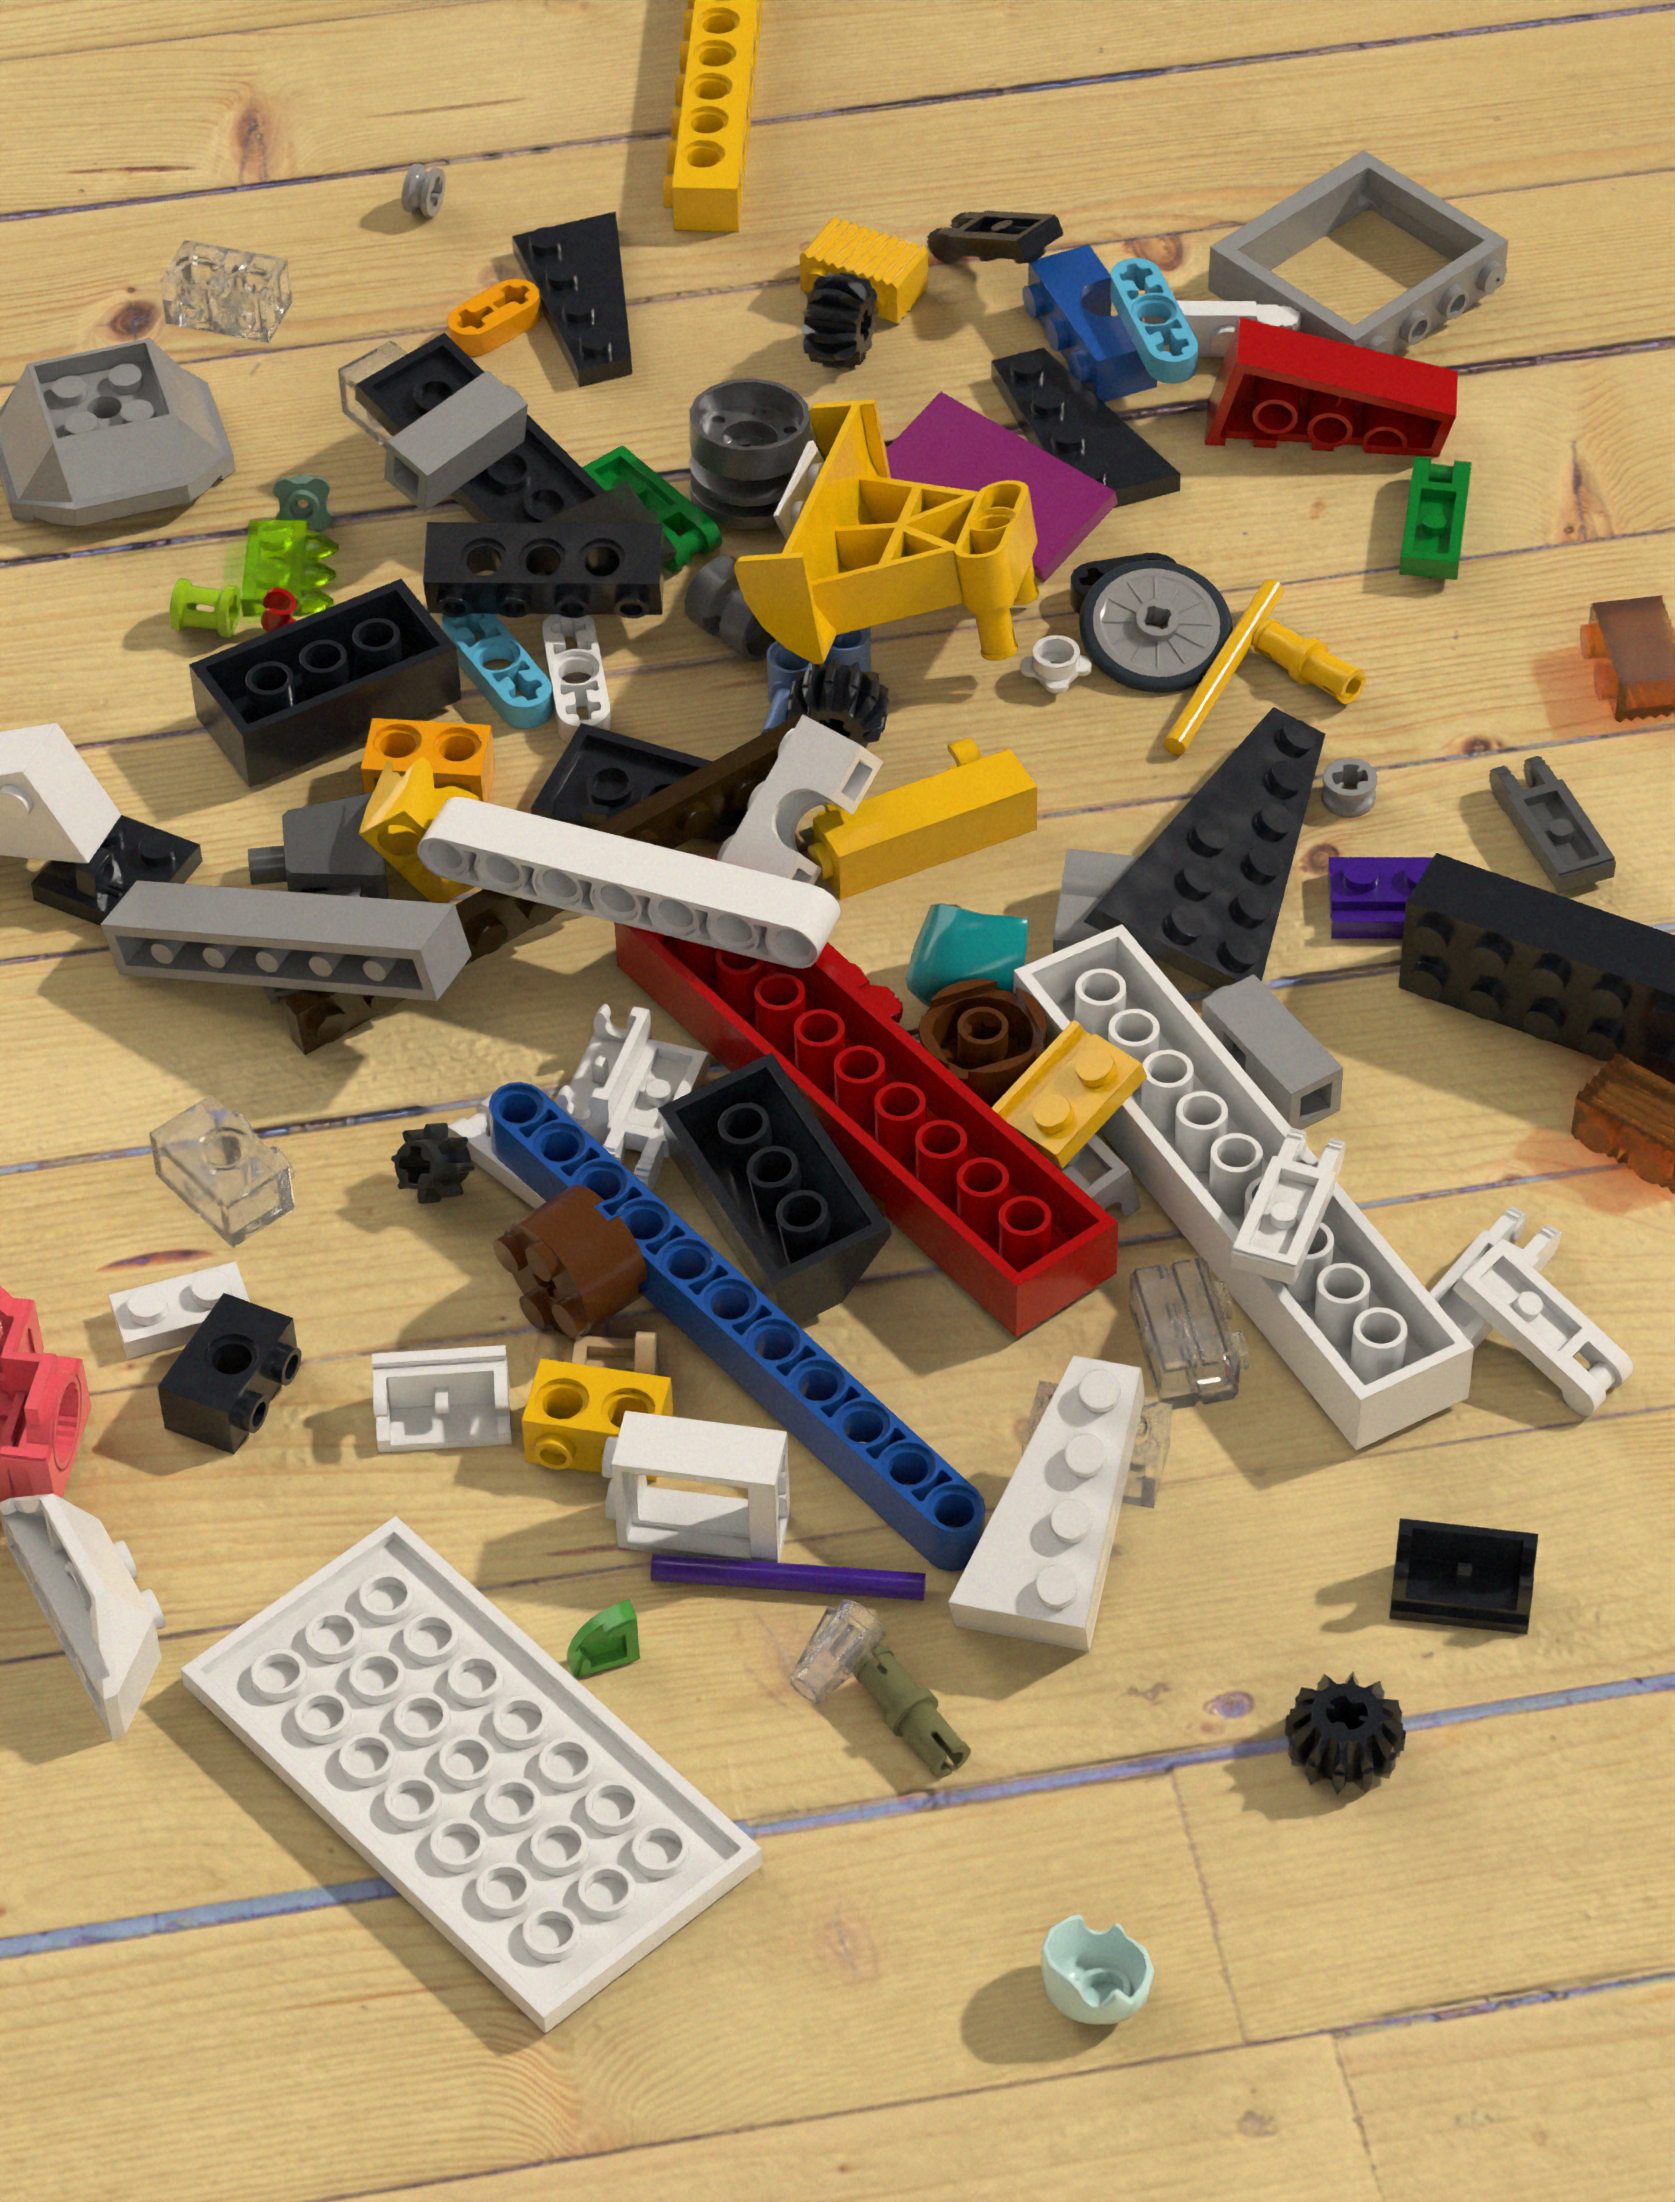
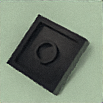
[31,815,203,926]

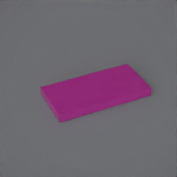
[886,392,1118,582]

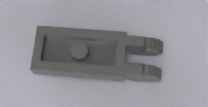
[1489,756,1616,893]

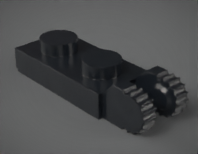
[926,211,1064,264]

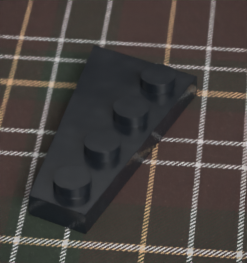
[991,348,1181,508]

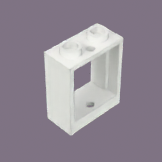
[602,1411,790,1563]

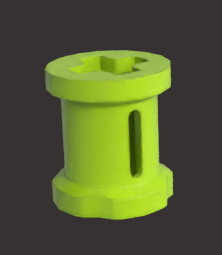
[169,578,241,638]

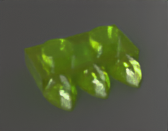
[241,520,339,617]

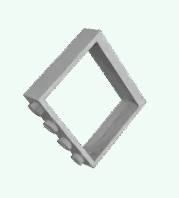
[1208,150,1508,355]

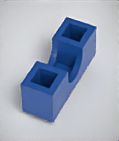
[1022,245,1157,403]

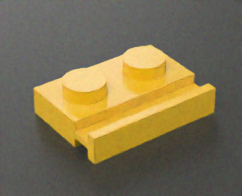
[992,1020,1147,1169]

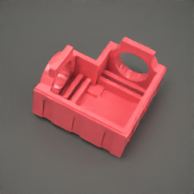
[0,1286,91,1502]

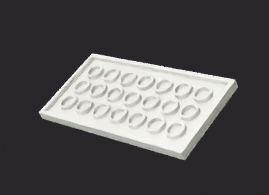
[181,1516,763,2034]

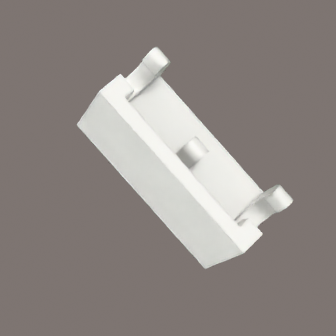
[555,1004,652,1145]
[372,1345,512,1453]

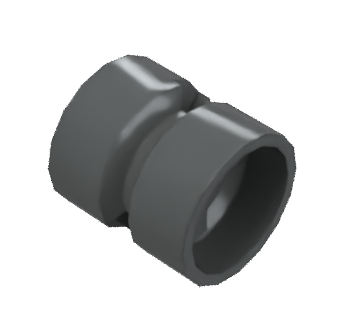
[684,555,777,662]

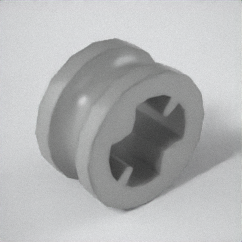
[402,164,445,217]
[1321,758,1377,818]

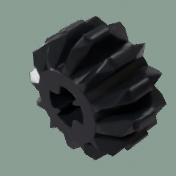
[801,272,878,369]
[787,657,890,749]
[1285,1671,1406,1795]

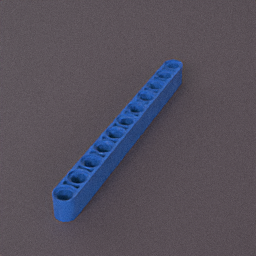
[489,1082,986,1571]

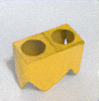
[358,757,480,903]

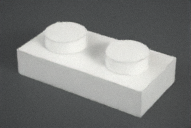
[109,1261,250,1360]

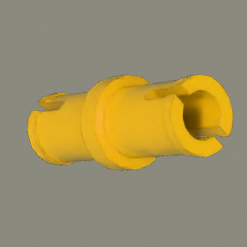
[1252,618,1366,704]

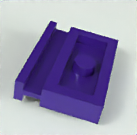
[1327,857,1452,939]

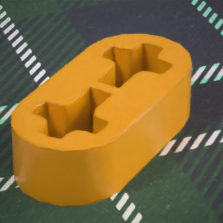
[447,279,541,357]

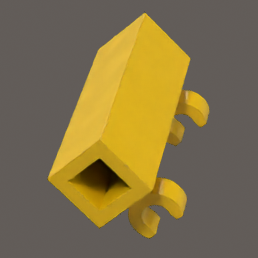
[808,737,1037,900]

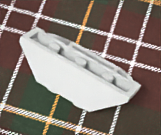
[0,1494,165,1741]

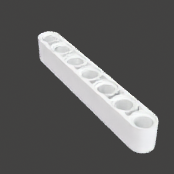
[417,797,841,969]

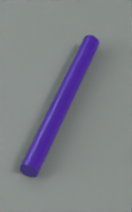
[651,1553,926,1601]

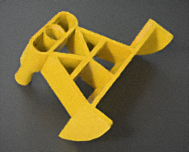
[734,399,1039,664]

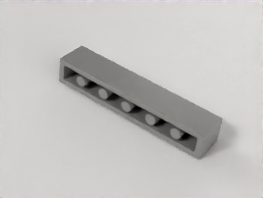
[101,880,472,1001]

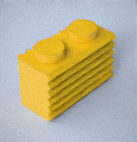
[799,216,928,324]

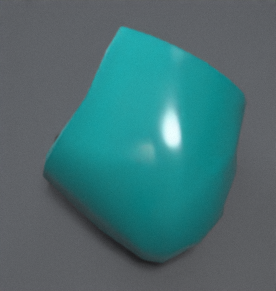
[906,903,1028,1007]

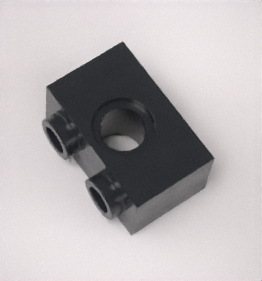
[157,1293,302,1454]

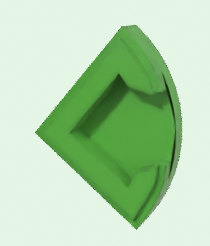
[567,1599,640,1678]

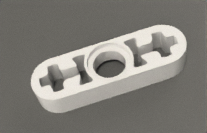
[542,614,611,744]

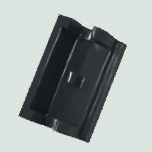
[1389,1518,1538,1635]

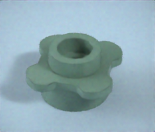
[273,474,333,531]

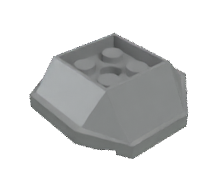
[0,338,235,527]

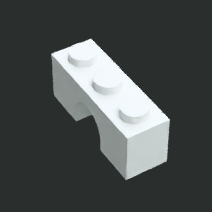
[717,715,883,885]

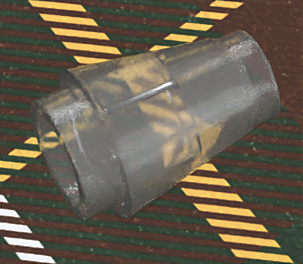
[788,1599,886,1704]

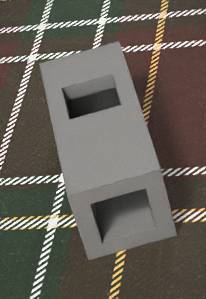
[384,370,528,512]
[1201,974,1343,1130]

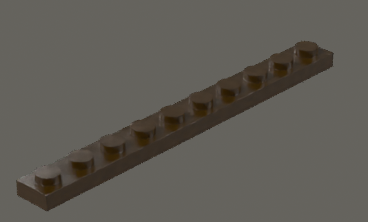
[283,712,806,1055]

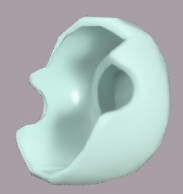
[1041,1915,1155,2024]

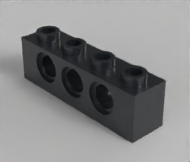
[423,522,665,619]

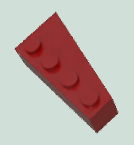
[1205,317,1458,457]

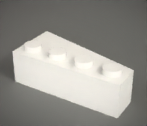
[0,723,122,864]
[948,1355,1145,1652]

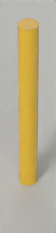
[1163,579,1284,755]

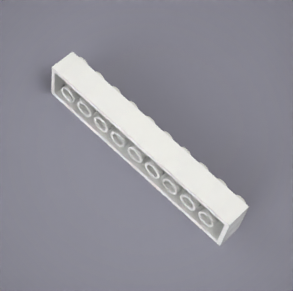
[1013,924,1474,1450]

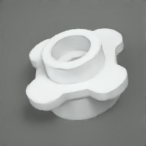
[1020,635,1091,693]

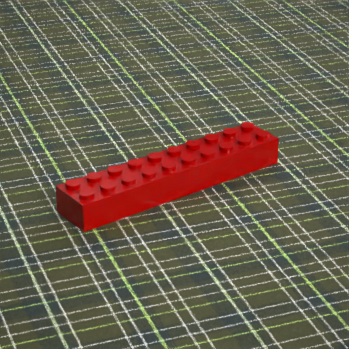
[614,857,1118,1338]

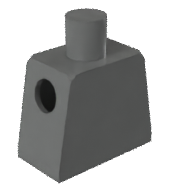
[248,792,389,899]

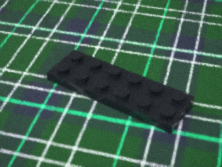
[355,333,665,576]

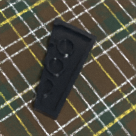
[512,211,632,387]
[530,723,748,842]

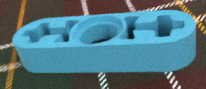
[1110,258,1198,384]
[442,614,554,729]

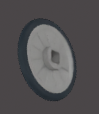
[1079,560,1233,693]

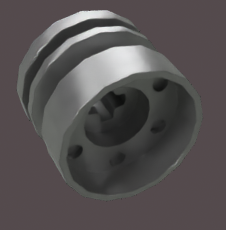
[689,378,810,529]

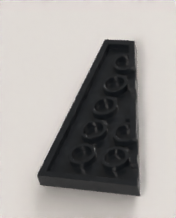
[1084,707,1325,989]

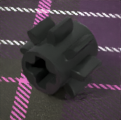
[391,1122,475,1204]

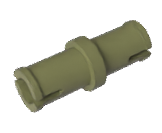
[853,1646,971,1778]

